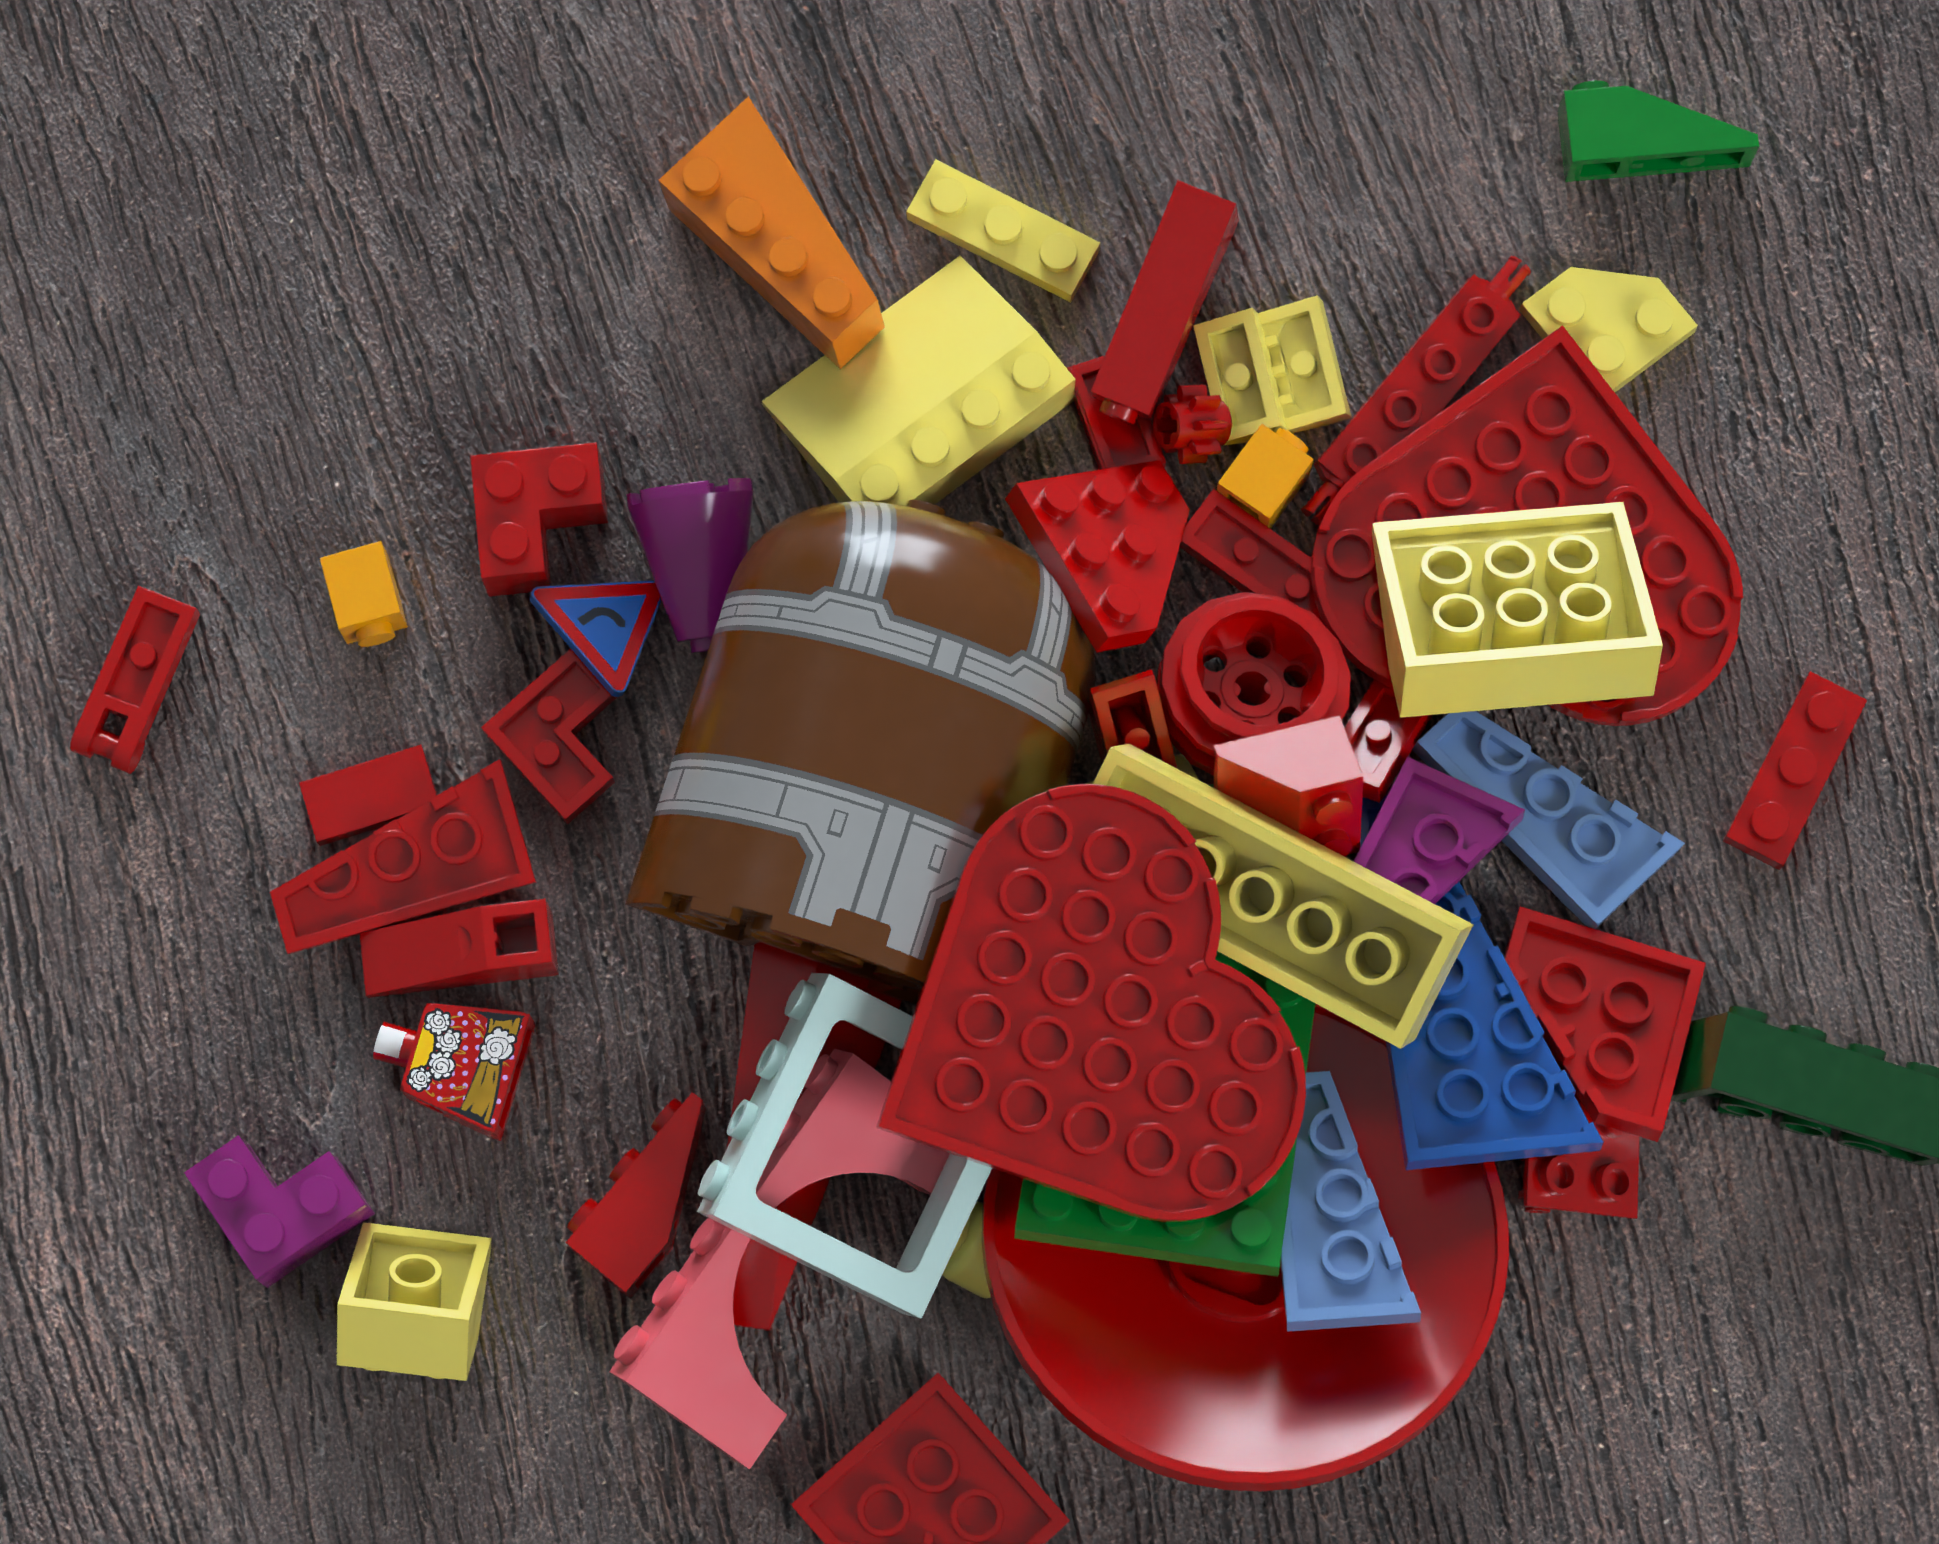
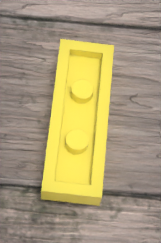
[906,159,1100,303]

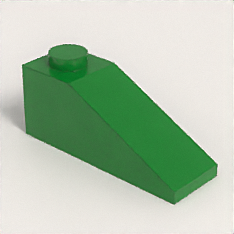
[1557,80,1759,182]

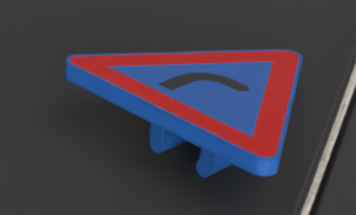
[530,580,661,697]

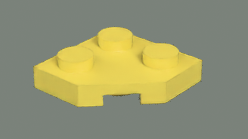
[1519,267,1698,392]

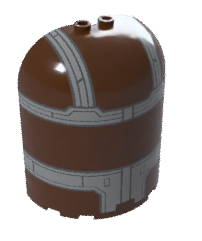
[625,500,1096,1006]

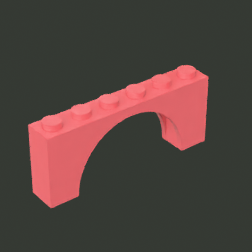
[609,1049,950,1469]

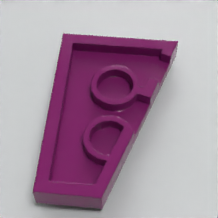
[1354,757,1525,904]

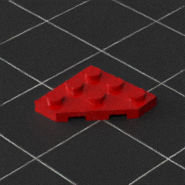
[1005,460,1190,653]
[1504,906,1706,1142]
[791,1372,1070,1544]

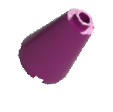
[626,478,754,653]

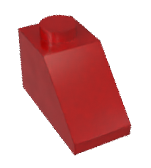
[1089,669,1178,769]

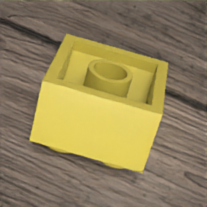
[337,1222,491,1381]

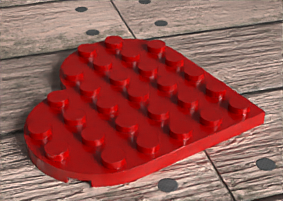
[1311,325,1743,726]
[876,784,1306,1222]

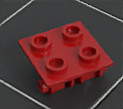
[1518,1093,1639,1219]

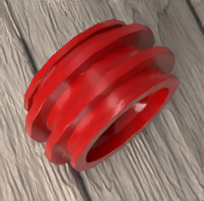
[1156,592,1351,776]

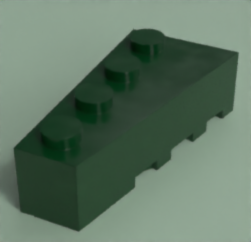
[1671,1006,1939,1166]

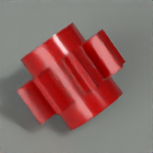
[1153,384,1232,464]

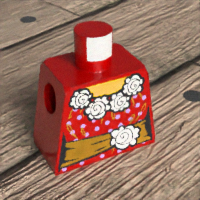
[373,1003,536,1141]

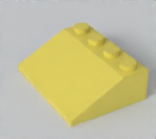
[762,256,1075,506]
[1372,502,1663,718]

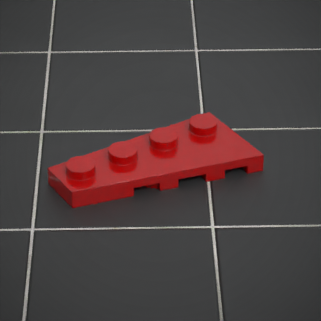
[270,759,537,954]

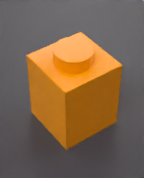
[1217,424,1314,529]
[320,541,408,647]

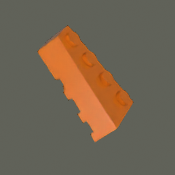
[659,96,885,369]

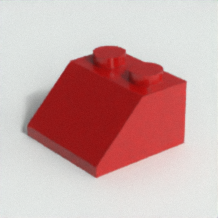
[1214,715,1363,857]

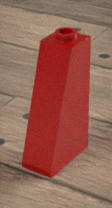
[1090,180,1239,425]

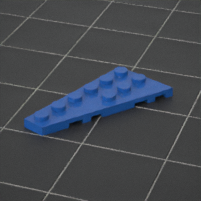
[1357,795,1604,1170]

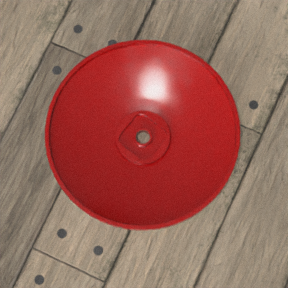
[982,1004,1509,1492]

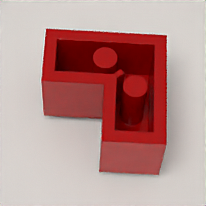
[470,442,608,597]

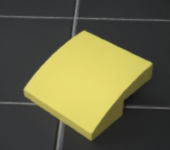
[1193,295,1352,445]

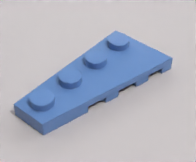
[1412,711,1685,929]
[1280,1071,1421,1332]

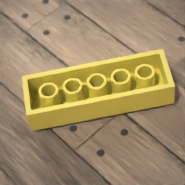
[1093,744,1473,1049]

